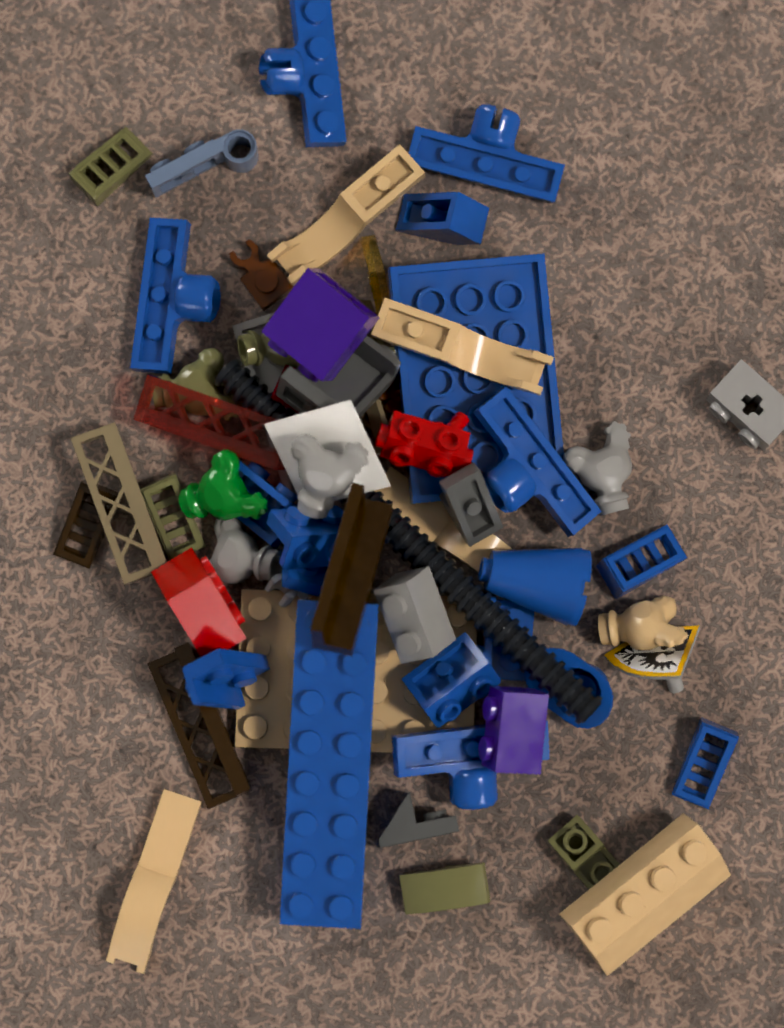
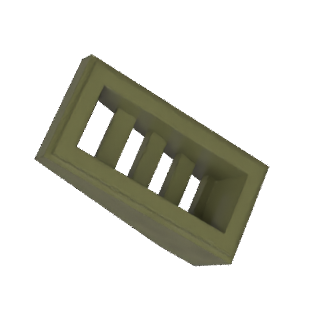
[68,127,153,207]
[140,473,206,561]

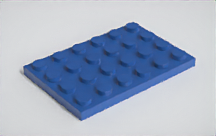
[387,253,564,504]

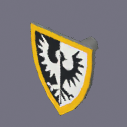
[604,625,700,694]

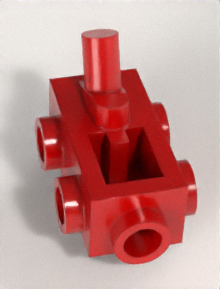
[375,410,474,478]

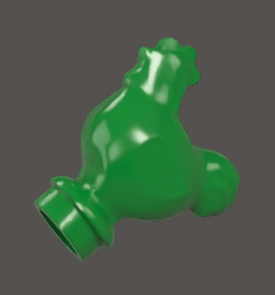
[179,449,267,521]

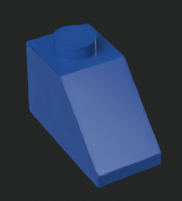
[396,192,489,245]

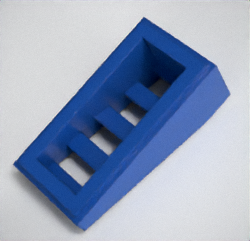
[596,524,688,599]
[671,717,739,809]

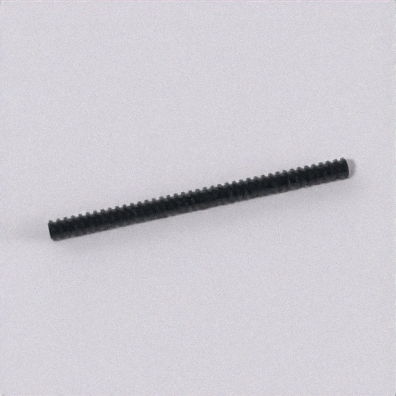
[215,359,603,725]

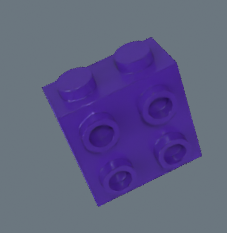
[261,268,380,382]

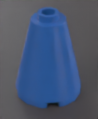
[478,548,592,626]

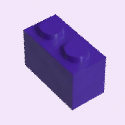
[478,686,549,775]

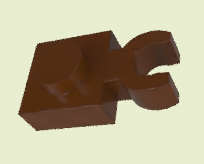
[229,239,294,312]

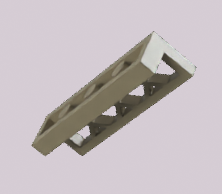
[71,422,167,586]

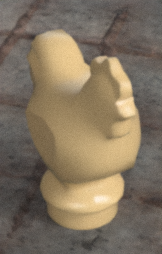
[598,595,688,651]

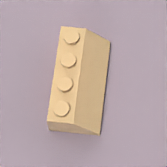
[559,813,731,976]

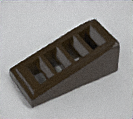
[53,480,119,569]

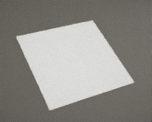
[264,400,391,501]

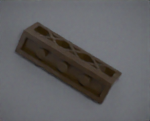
[310,483,393,657]
[147,642,252,810]

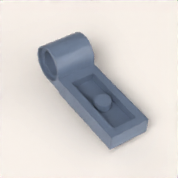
[145,129,259,198]

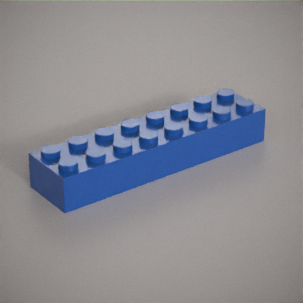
[280,599,379,929]

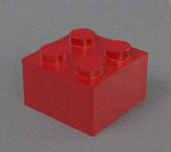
[151,547,246,657]

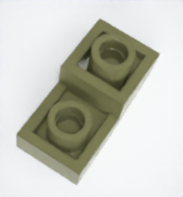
[547,814,620,890]
[399,862,491,915]

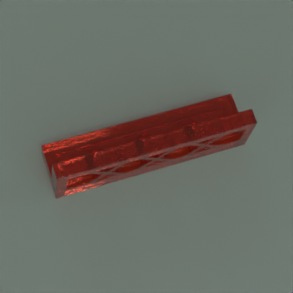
[133,375,286,470]

